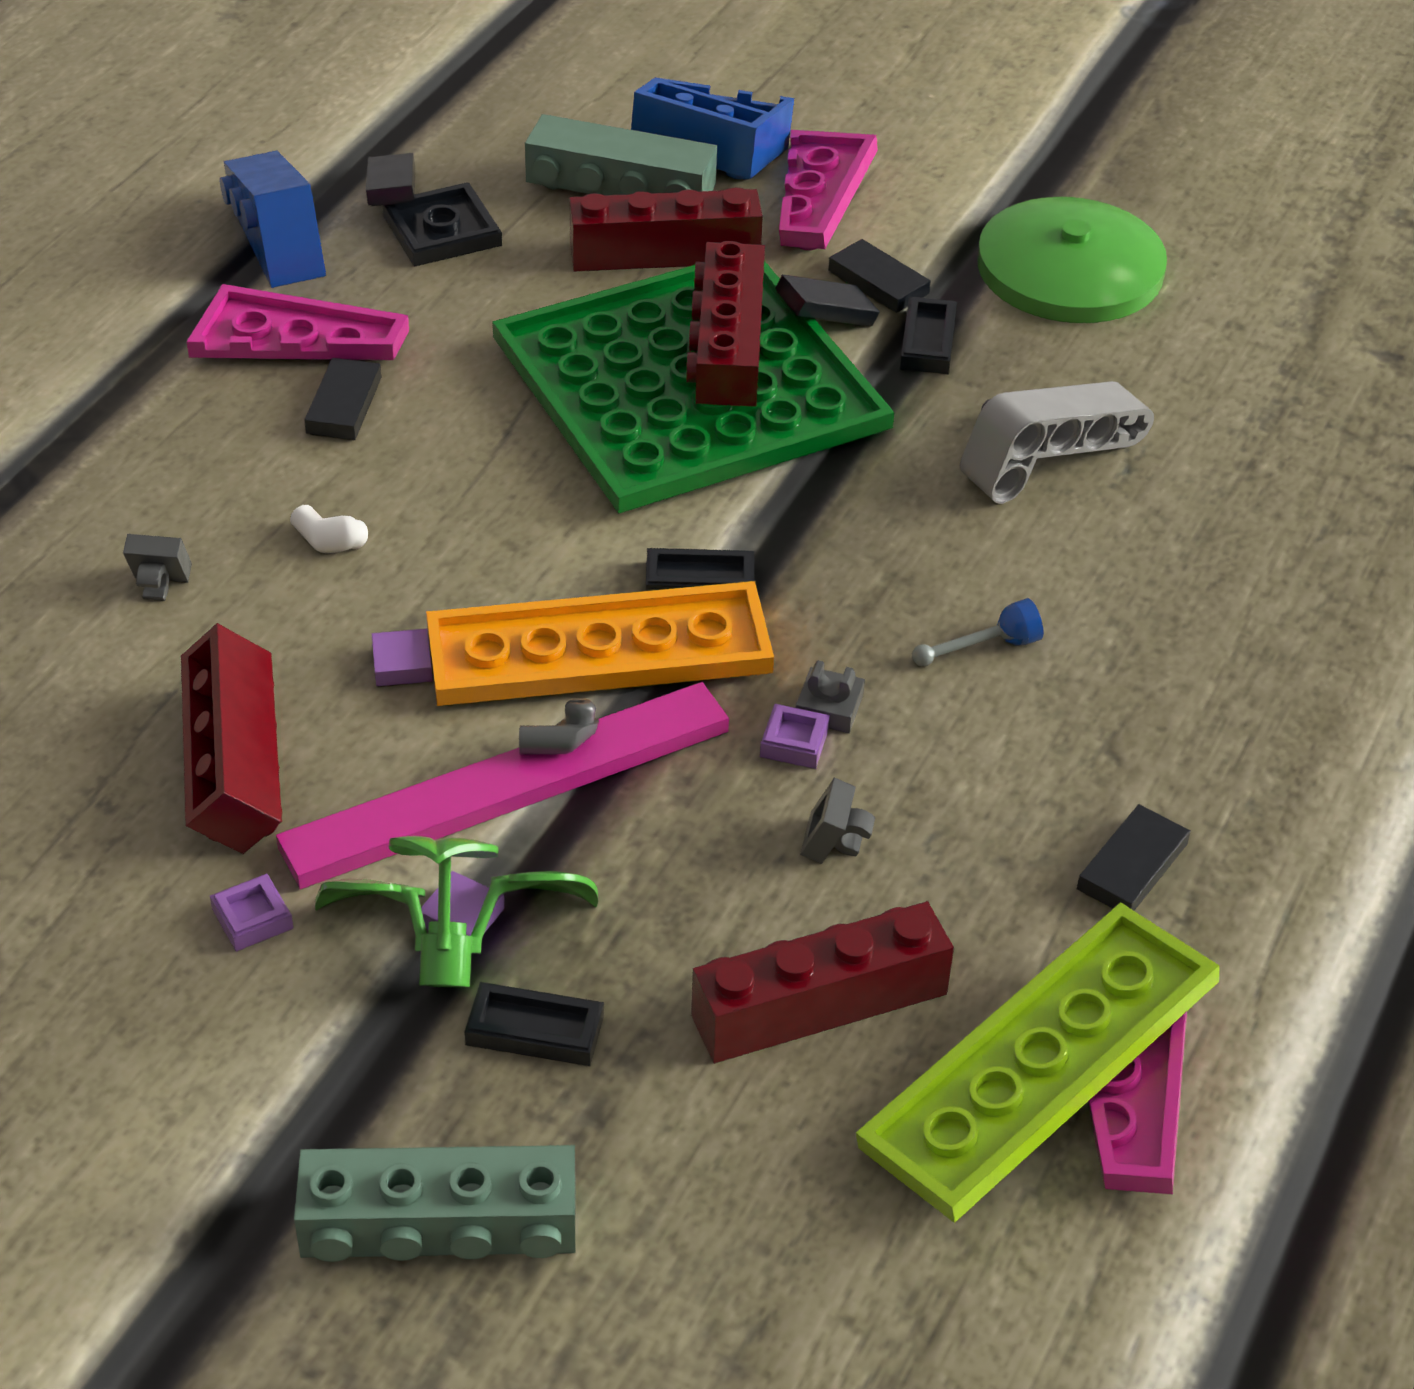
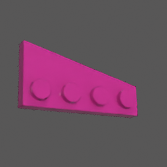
[779,130,878,250]
[187,284,409,360]
[1088,1012,1187,1194]

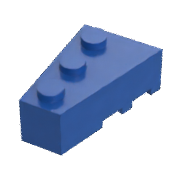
[631,77,795,179]
[220,150,326,288]

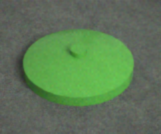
[977,197,1167,323]

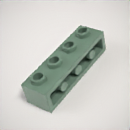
[525,114,717,196]
[294,1145,576,1262]

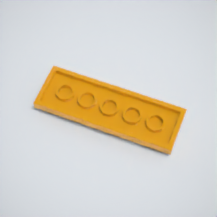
[426,581,774,706]

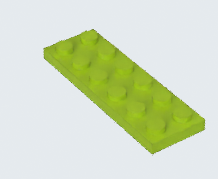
[856,902,1219,1223]

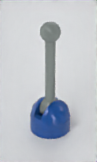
[912,598,1044,666]

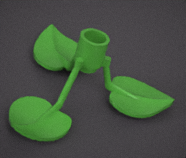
[315,836,598,988]

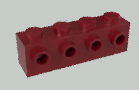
[569,187,763,272]
[686,241,765,407]
[181,623,282,854]
[691,901,954,1064]

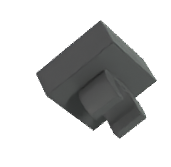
[123,534,192,601]
[796,660,865,734]
[800,777,875,864]

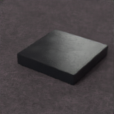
[382,182,502,267]

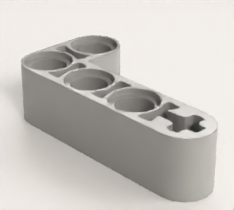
[960,381,1154,504]

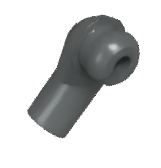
[519,699,599,755]

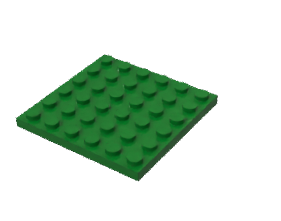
[492,261,895,514]

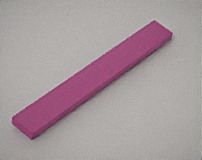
[276,682,729,890]

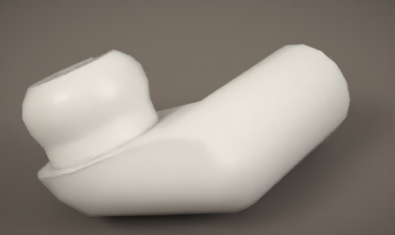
[290,505,368,554]

